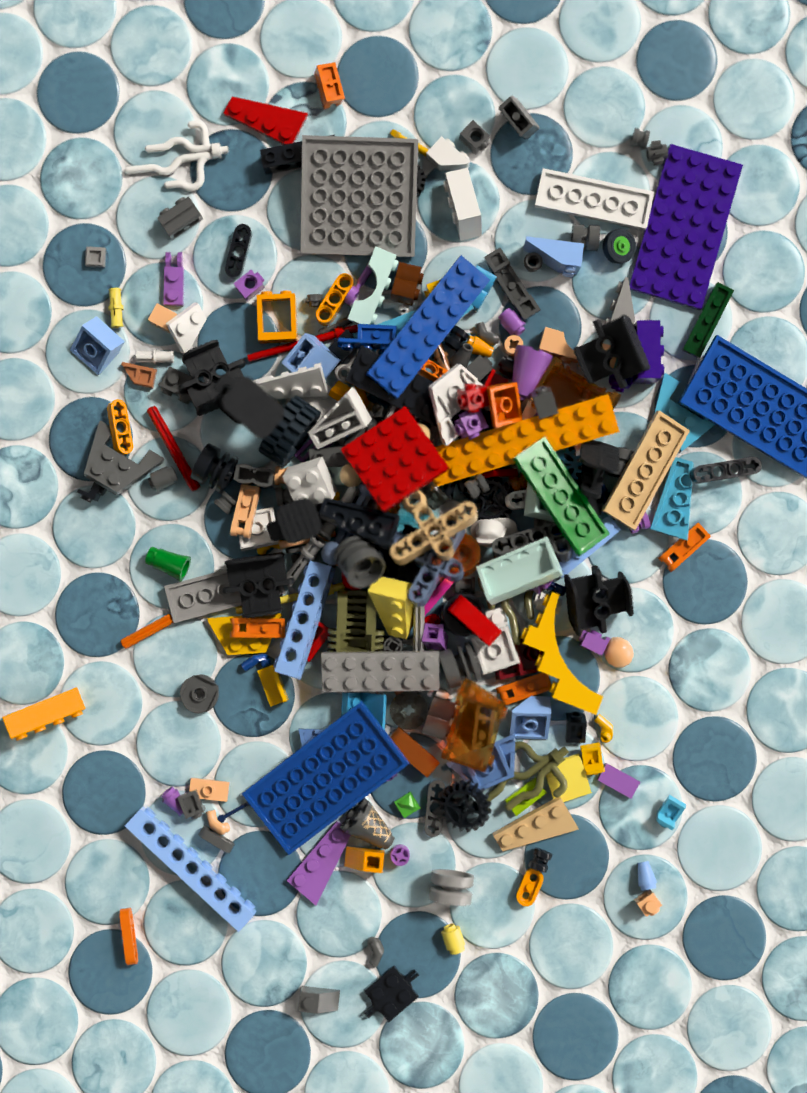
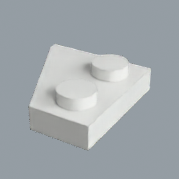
[166,302,207,354]

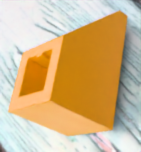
[344,846,385,873]

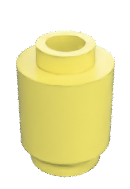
[441,923,465,955]

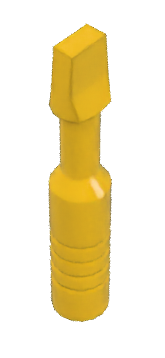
[390,129,429,156]

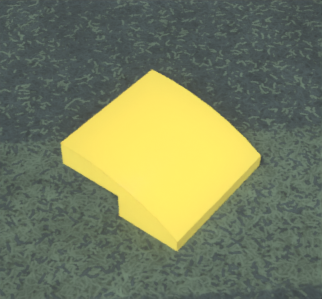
[546,753,592,802]

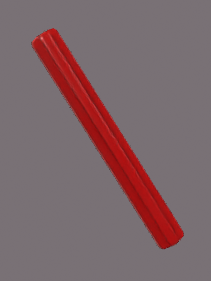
[147,406,200,492]

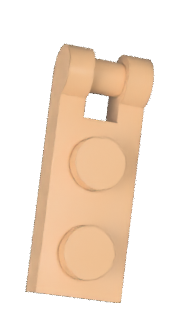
[230,484,261,539]

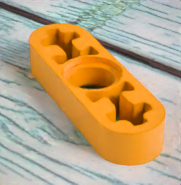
[107,399,133,455]

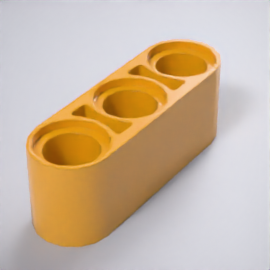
[316,273,354,326]

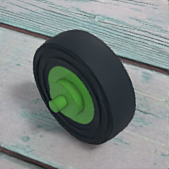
[602,229,636,264]

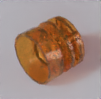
[441,533,481,577]

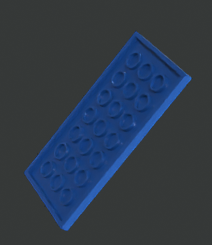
[678,335,807,479]
[242,701,410,855]

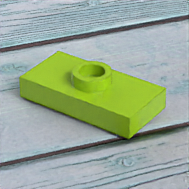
[504,777,547,816]

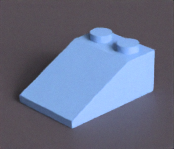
[523,236,584,277]

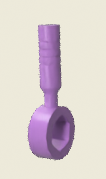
[344,263,372,306]

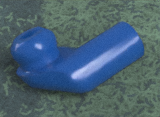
[241,653,271,671]

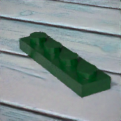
[682,282,734,359]

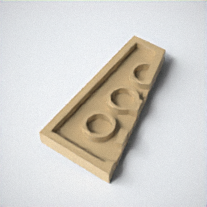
[493,797,579,851]

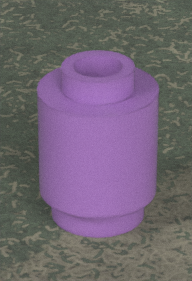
[498,308,526,336]

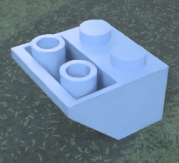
[282,333,340,379]

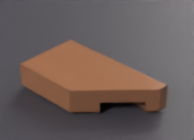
[121,362,157,388]

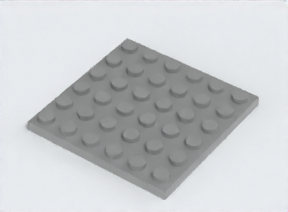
[300,135,418,257]

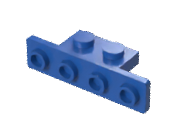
[338,324,397,352]

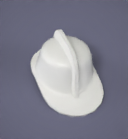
[470,518,517,548]

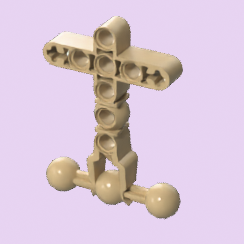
[340,423,478,565]

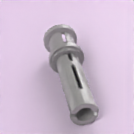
[286,535,326,587]

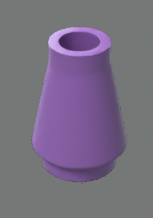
[161,786,183,816]

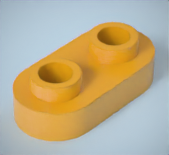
[516,868,544,906]

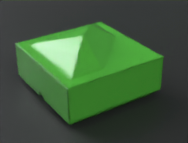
[394,791,421,818]

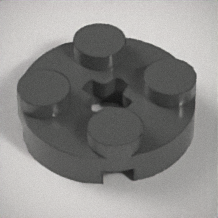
[180,674,219,713]

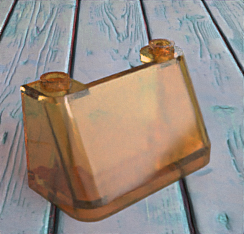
[441,678,508,773]

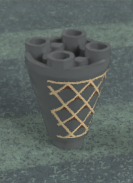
[340,798,395,850]

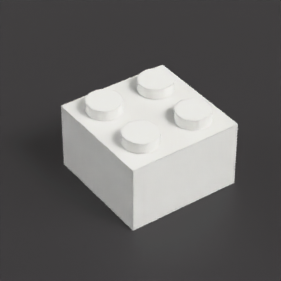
[282,457,337,505]

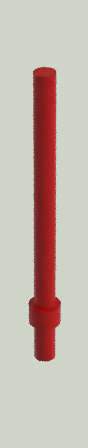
[247,324,358,362]

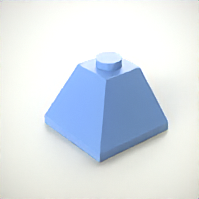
[509,696,551,739]

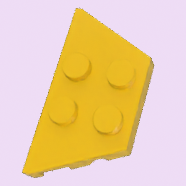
[207,613,282,655]

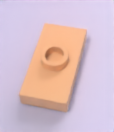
[189,778,230,802]

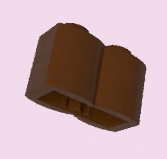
[390,262,424,306]

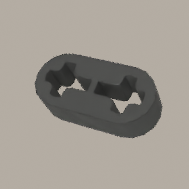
[199,826,235,853]

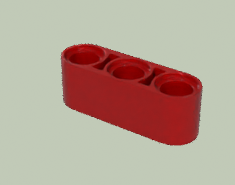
[447,595,502,647]

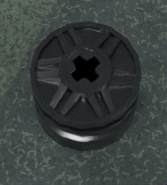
[191,443,239,494]

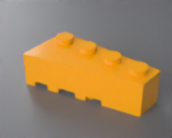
[2,687,86,741]

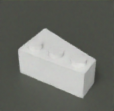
[443,168,482,241]
[308,386,372,449]

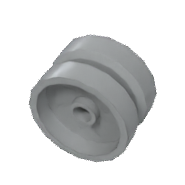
[429,869,474,906]

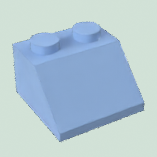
[70,316,125,375]

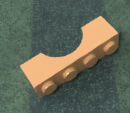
[538,327,616,368]

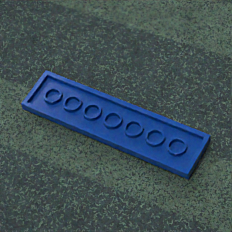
[366,255,490,399]

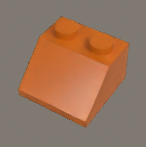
[487,382,523,428]

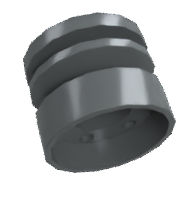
[334,535,385,588]
[439,642,482,691]

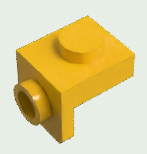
[580,742,605,775]

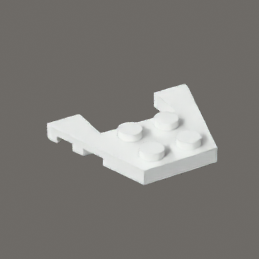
[428,364,491,446]

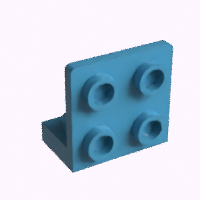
[341,692,387,730]

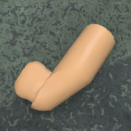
[206,810,230,835]

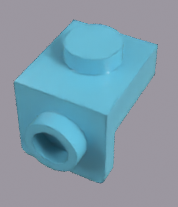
[656,795,686,830]

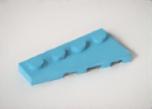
[650,457,694,541]

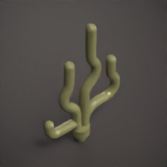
[478,546,535,645]
[487,741,569,811]

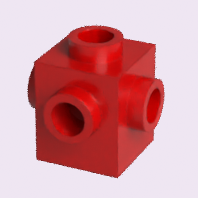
[457,383,490,413]

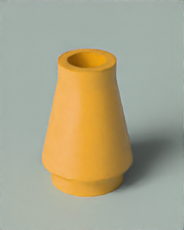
[466,335,494,358]

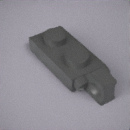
[344,402,387,445]

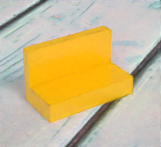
[257,665,289,707]

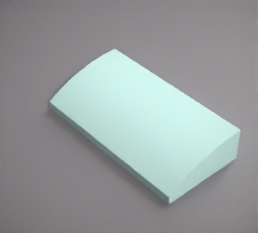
[476,537,564,605]

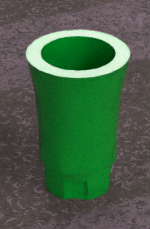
[145,547,191,582]

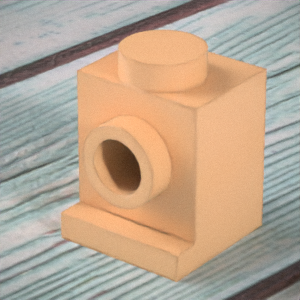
[634,890,662,917]

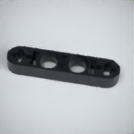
[690,457,762,484]

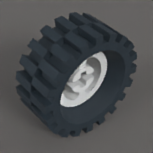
[258,395,321,468]

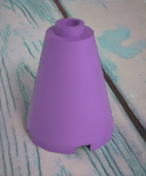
[512,345,553,401]

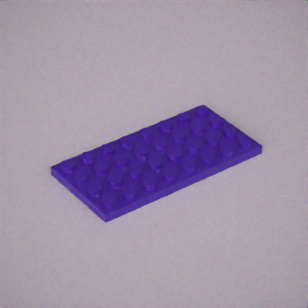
[629,144,743,310]

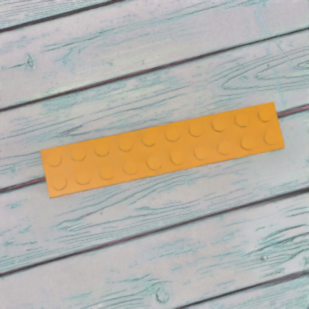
[431,394,620,488]

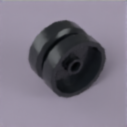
[440,594,486,636]

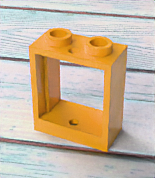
[257,291,298,344]

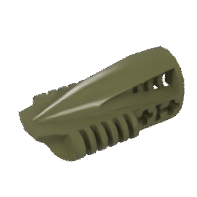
[327,589,384,652]

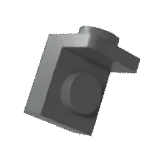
[177,789,206,820]

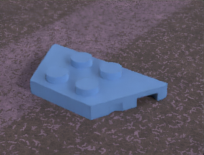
[446,734,516,790]

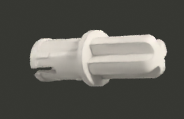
[135,349,174,364]

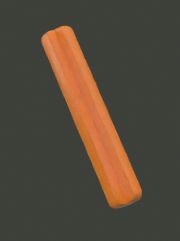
[121,614,174,649]

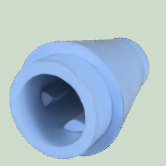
[637,861,657,891]

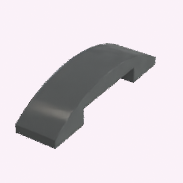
[484,247,541,321]

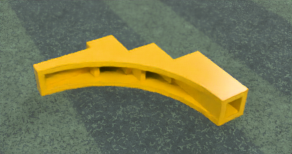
[520,592,603,715]

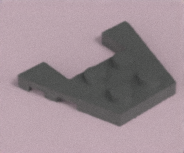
[84,420,164,495]

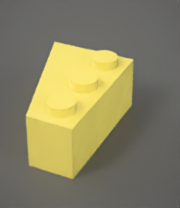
[368,577,413,639]

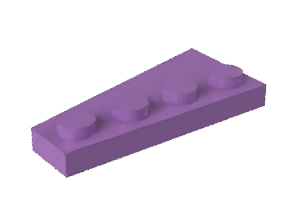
[287,821,351,906]

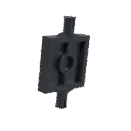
[364,966,419,1022]

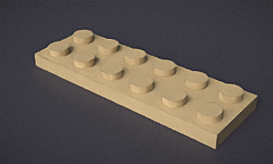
[601,411,690,530]

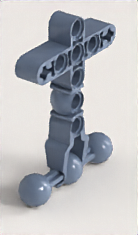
[321,482,465,607]

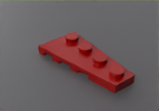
[224,96,308,145]

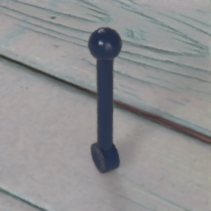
[218,801,251,823]

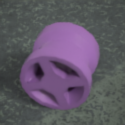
[390,844,410,866]

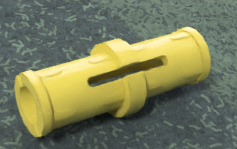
[108,288,124,328]

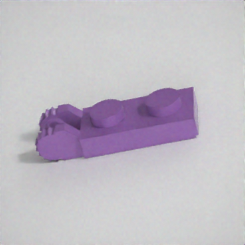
[164,252,184,306]

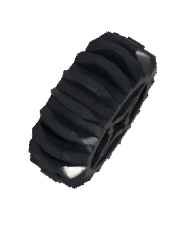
[463,477,514,521]
[440,779,492,833]

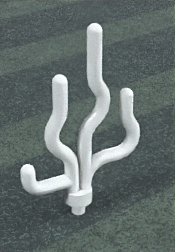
[124,121,229,191]

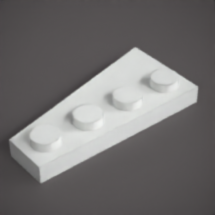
[254,363,328,399]

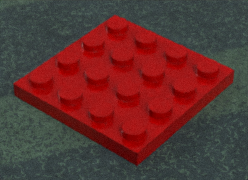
[340,406,449,513]

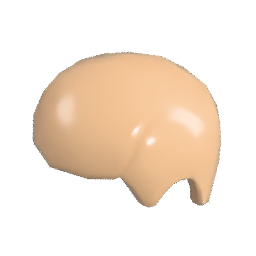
[604,637,634,668]

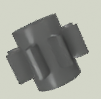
[646,140,668,165]

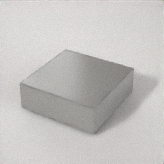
[85,247,106,268]

